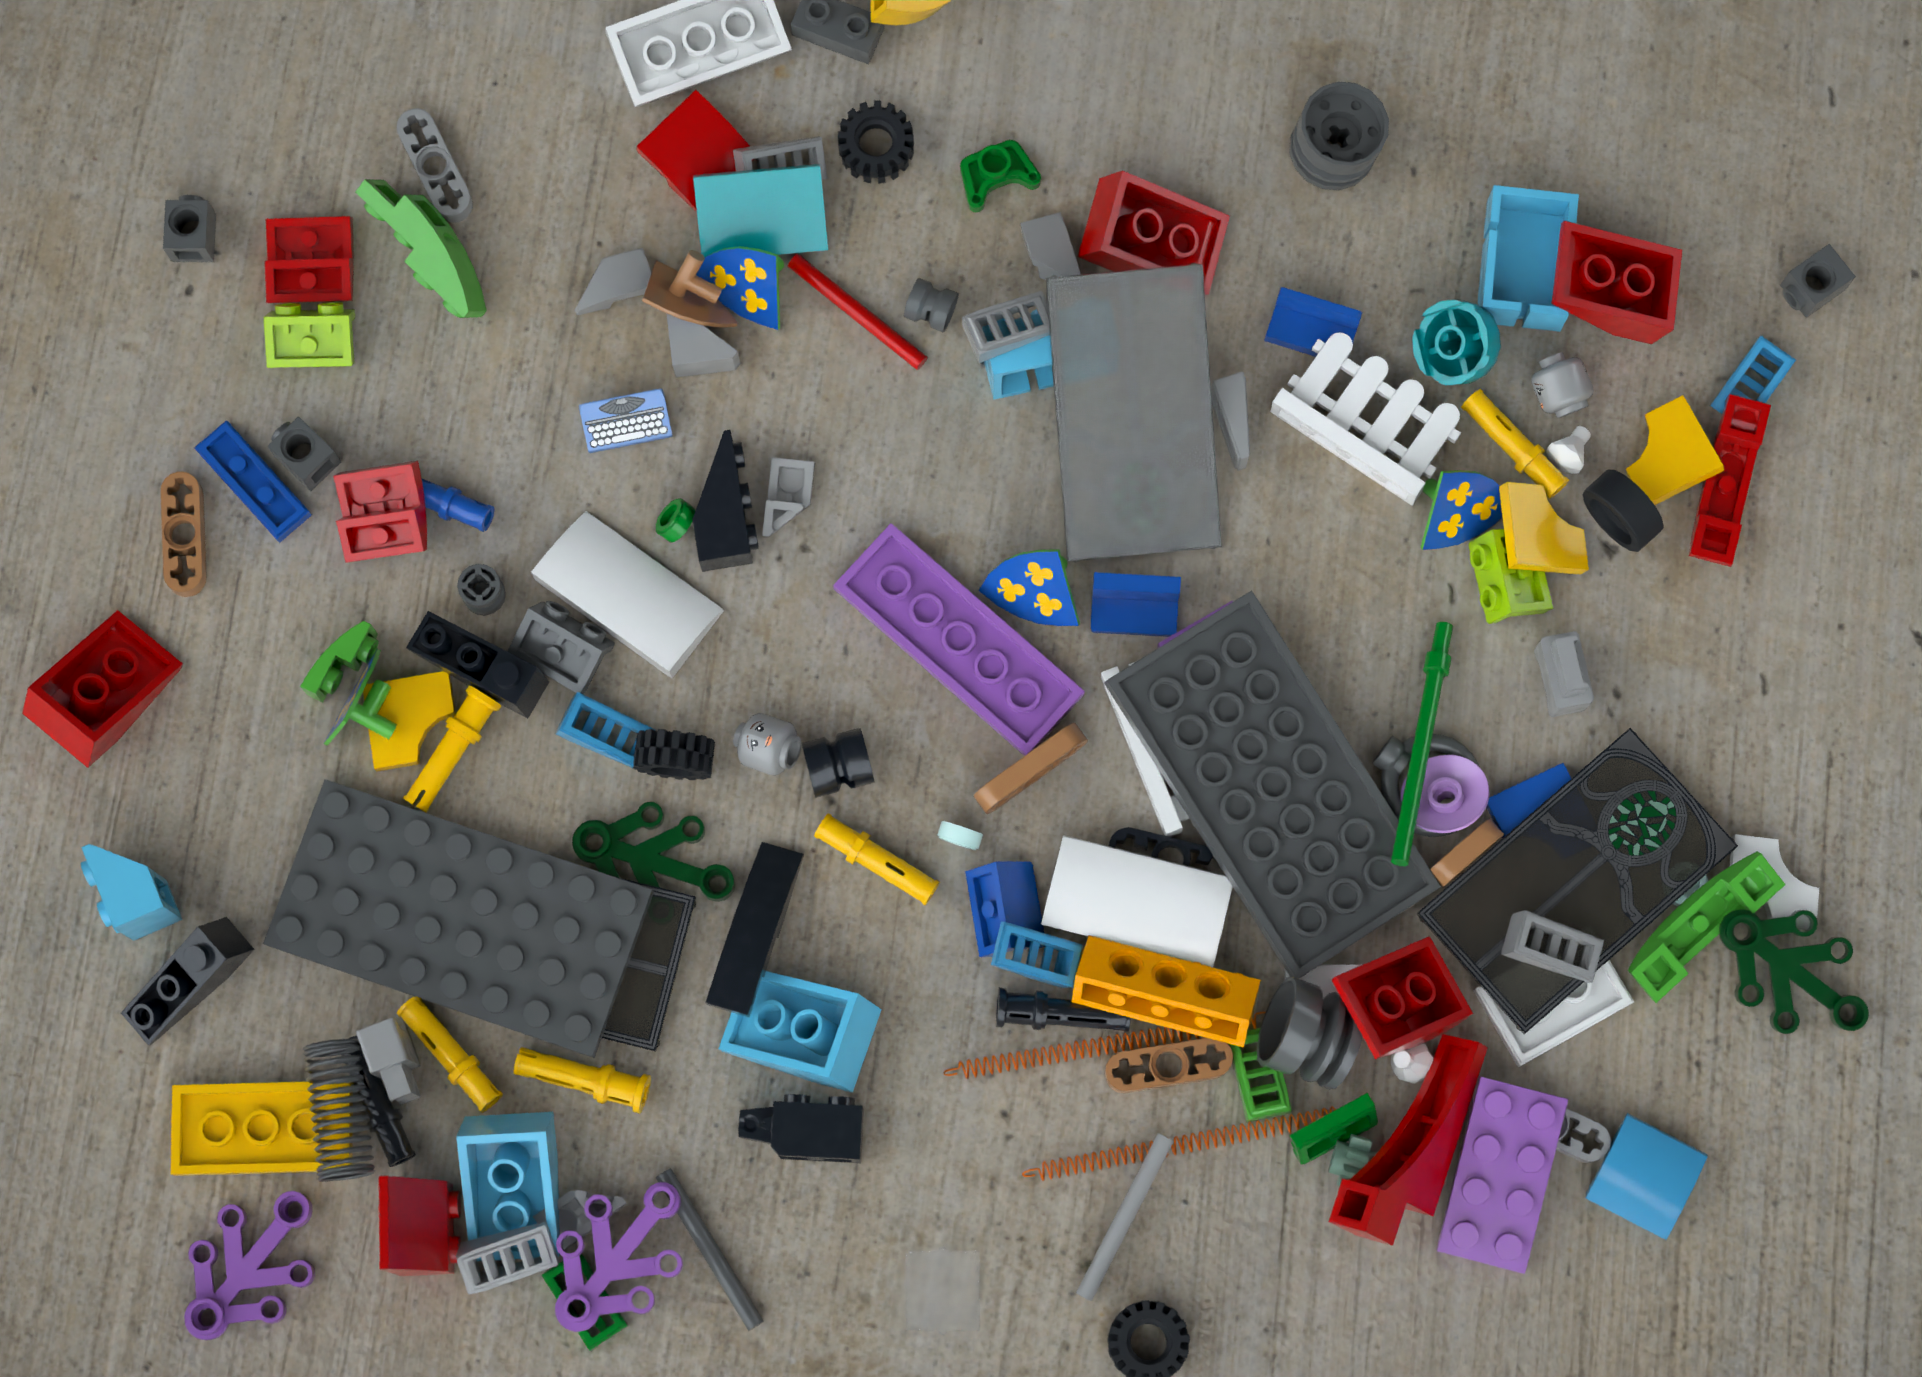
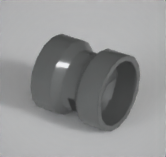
[904,278,959,332]
[457,564,506,616]

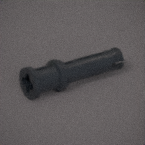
[996,987,1131,1032]

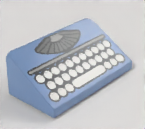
[579,389,673,453]

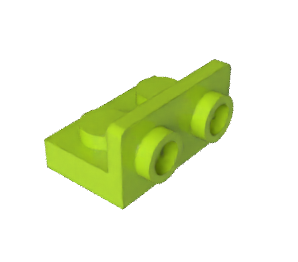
[263,302,355,368]
[1469,529,1554,624]

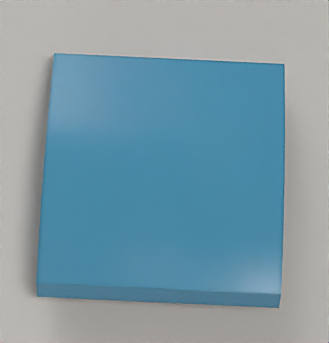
[1585,1113,1708,1240]

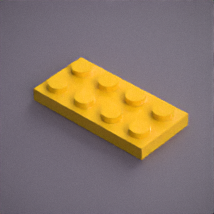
[170,1082,353,1176]

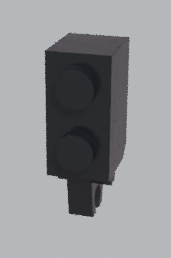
[738,1094,864,1164]

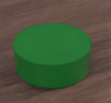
[656,498,695,543]

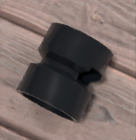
[801,728,875,798]

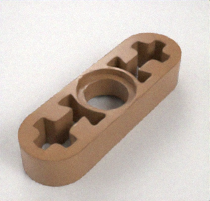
[160,471,207,597]
[973,723,1088,814]
[1105,1038,1233,1093]

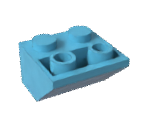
[80,844,182,941]

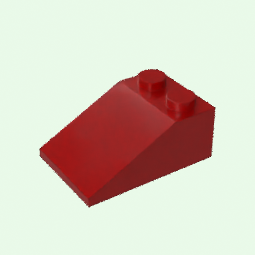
[1078,170,1230,296]
[1552,221,1682,344]
[22,610,183,768]
[1331,936,1473,1059]
[379,1176,461,1276]

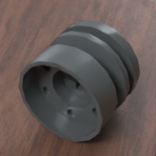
[1289,82,1389,190]
[1257,977,1363,1090]

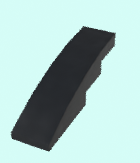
[705,842,804,1017]

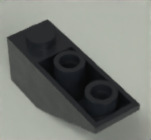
[692,430,759,572]
[406,611,550,719]
[121,917,254,1046]

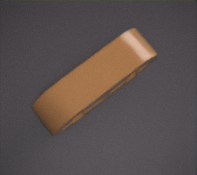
[1430,818,1504,888]

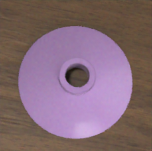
[1401,755,1489,833]

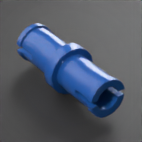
[422,479,495,532]

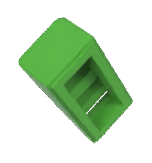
[1229,1028,1292,1123]

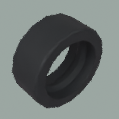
[1582,469,1664,552]

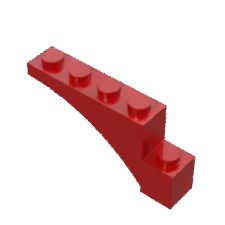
[1328,1034,1488,1246]

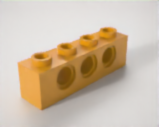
[1072,935,1261,1047]

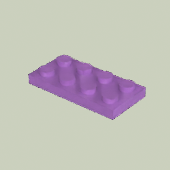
[1436,1076,1568,1274]

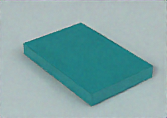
[693,164,828,258]

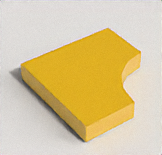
[1626,395,1724,505]
[1499,482,1589,575]
[363,671,456,772]

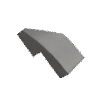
[1020,212,1084,293]
[575,248,652,315]
[762,457,815,537]
[533,1190,626,1253]

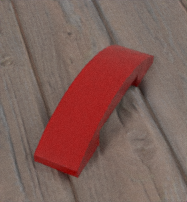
[1689,394,1771,567]

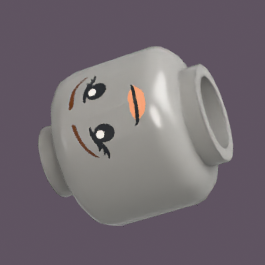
[1531,352,1594,419]
[733,713,801,776]

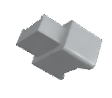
[1534,631,1594,717]
[356,1018,421,1105]

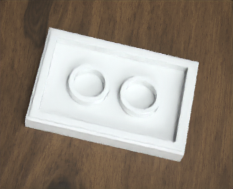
[1473,926,1634,1067]

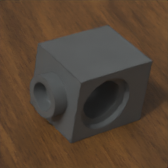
[163,195,216,262]
[1780,244,1856,318]
[268,416,341,492]

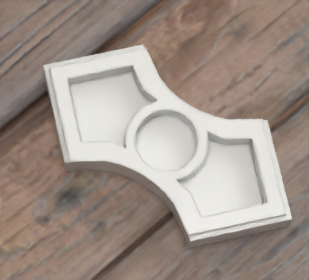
[1729,834,1819,932]

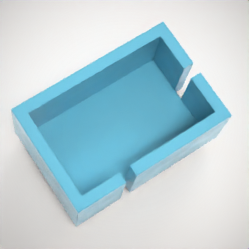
[1477,185,1579,332]
[982,297,1121,400]

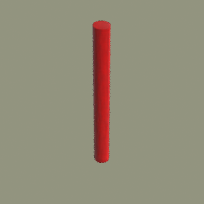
[787,253,928,370]

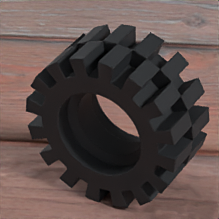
[838,100,914,184]
[633,729,715,780]
[1107,1300,1190,1377]

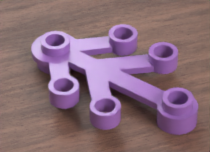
[555,1182,683,1332]
[184,1191,315,1340]

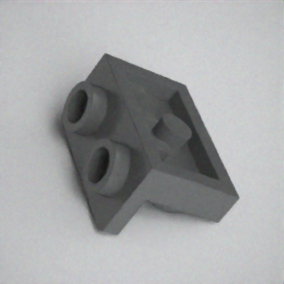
[507,601,615,694]

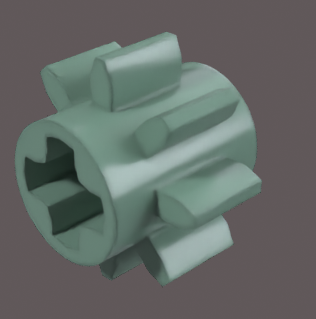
[1328,1134,1377,1186]

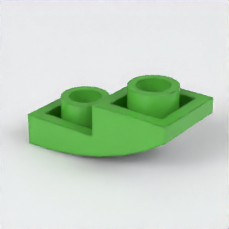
[300,621,379,703]

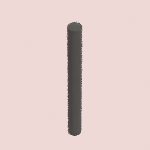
[656,1168,764,1331]

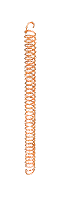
[943,1012,1266,1079]
[1022,1106,1336,1181]

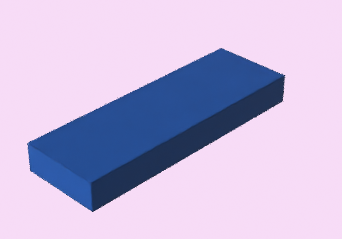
[194,420,312,543]

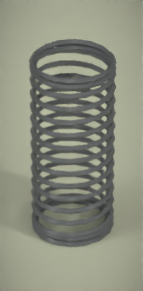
[302,1039,376,1182]

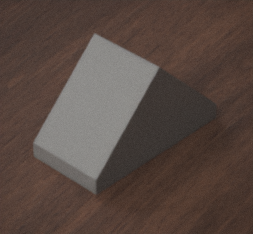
[666,313,741,378]

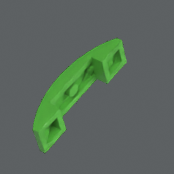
[1628,851,1786,1003]

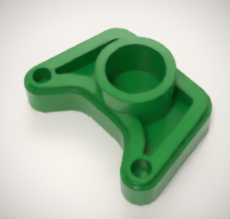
[960,140,1041,213]

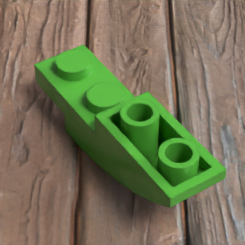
[355,179,487,318]

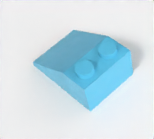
[718,971,882,1093]
[456,1112,560,1261]

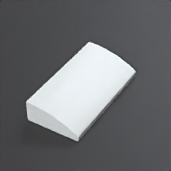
[605,0,792,107]
[531,511,724,679]
[1041,835,1233,967]

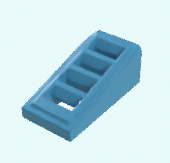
[1710,336,1796,414]
[555,692,655,768]
[991,922,1083,988]

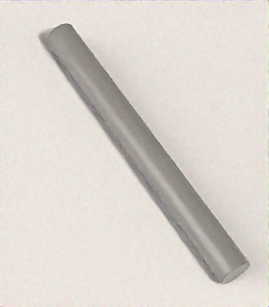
[1076,1133,1174,1301]

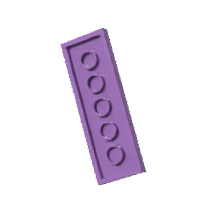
[833,523,1085,756]

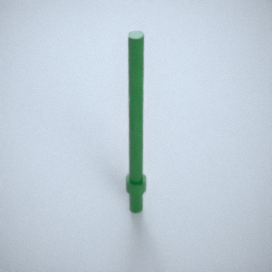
[1391,622,1453,866]

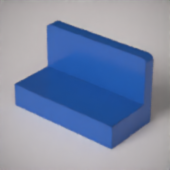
[1264,287,1362,357]
[1090,572,1181,637]
[965,861,1045,957]

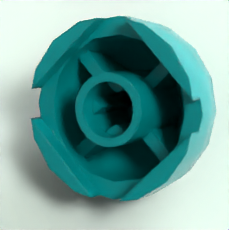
[1412,300,1501,385]

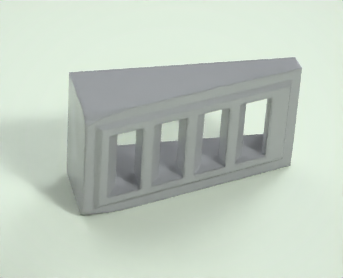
[733,136,828,180]
[962,291,1050,363]
[1210,372,1250,471]
[1501,910,1604,983]
[456,1221,560,1295]

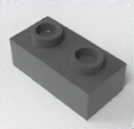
[791,0,884,65]

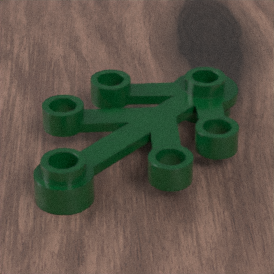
[572,802,735,925]
[1719,909,1869,1034]

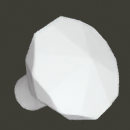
[1546,426,1591,474]
[1391,1044,1433,1084]

